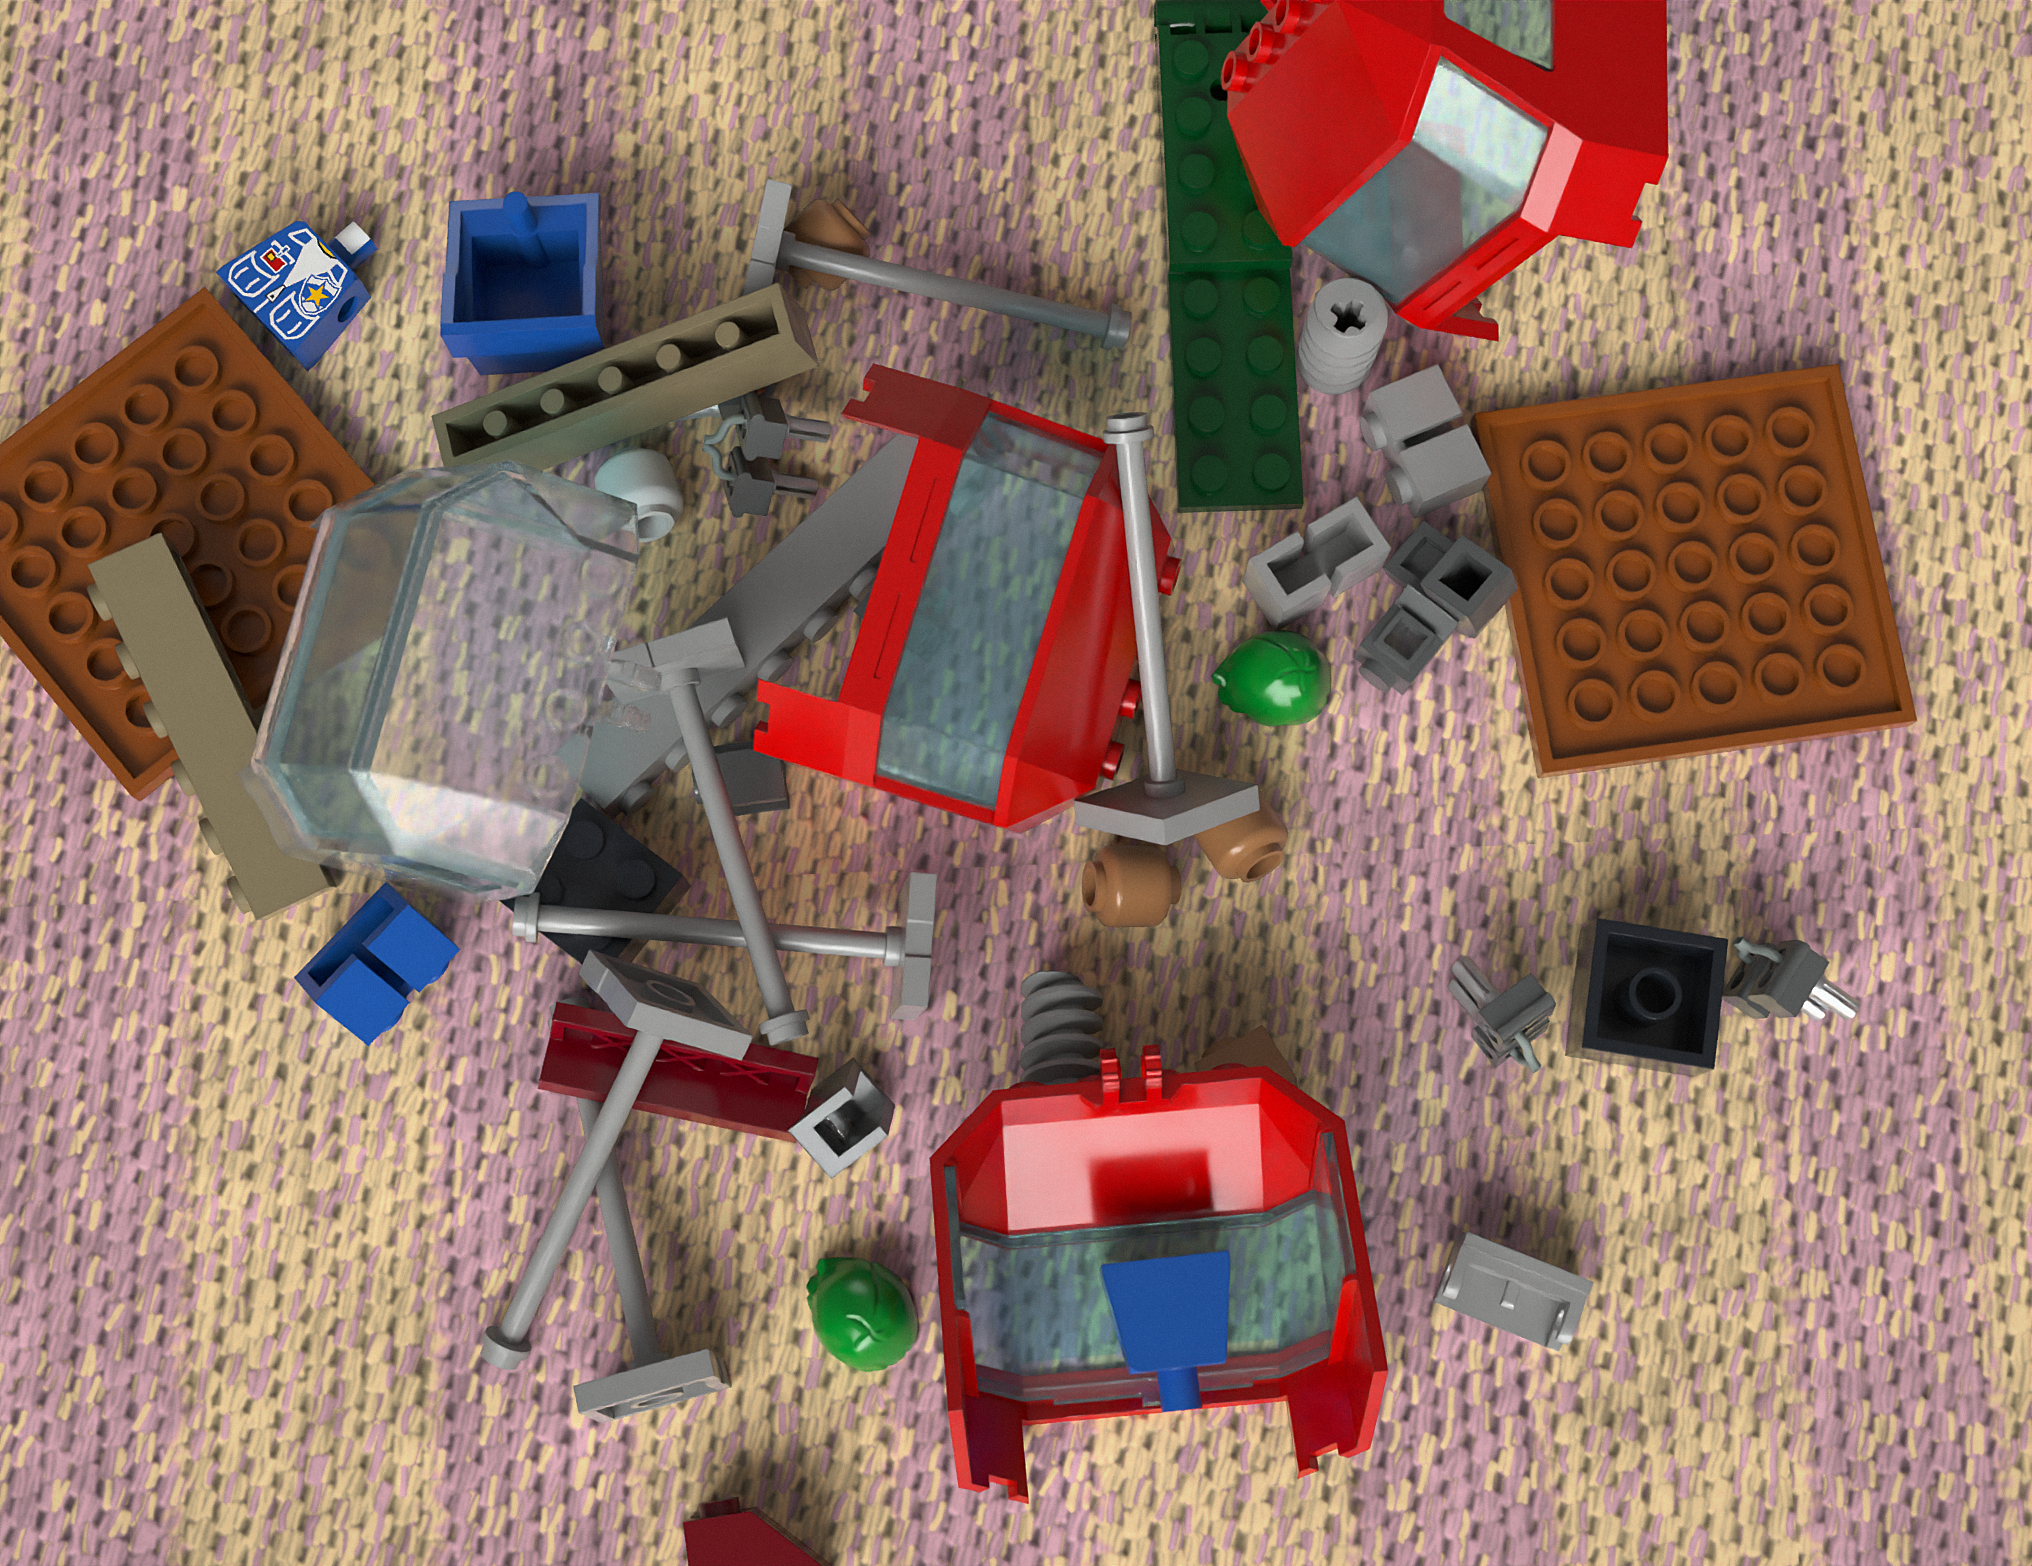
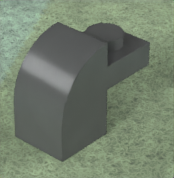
[1383,520,1518,639]

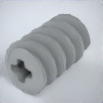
[1296,278,1388,395]
[1020,971,1103,1085]

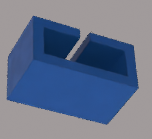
[294,881,460,1046]

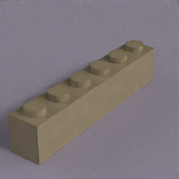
[431,283,819,494]
[87,533,337,920]

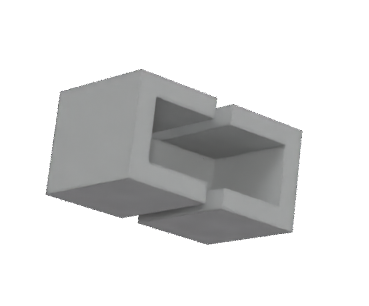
[1360,364,1491,519]
[1242,496,1391,630]

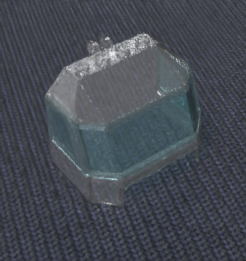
[236,459,662,906]

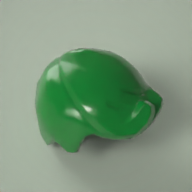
[1211,630,1332,726]
[806,1257,919,1372]

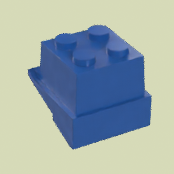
[440,191,605,375]

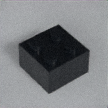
[499,798,691,965]
[1565,918,1728,1077]

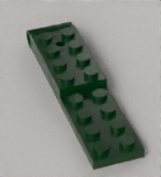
[1154,0,1304,513]

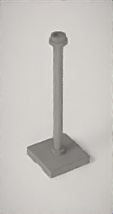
[743,179,1132,350]
[1074,412,1260,846]
[598,617,810,1046]
[513,872,937,1020]
[480,950,753,1370]
[548,997,731,1423]

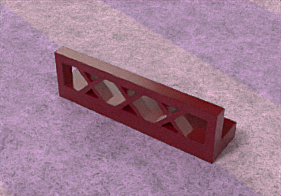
[538,1001,819,1143]

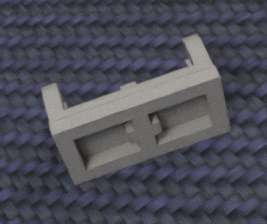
[1433,1231,1594,1352]

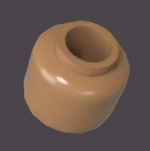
[783,198,871,291]
[1193,789,1288,883]
[1082,845,1181,928]

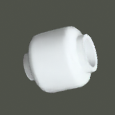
[594,447,683,542]

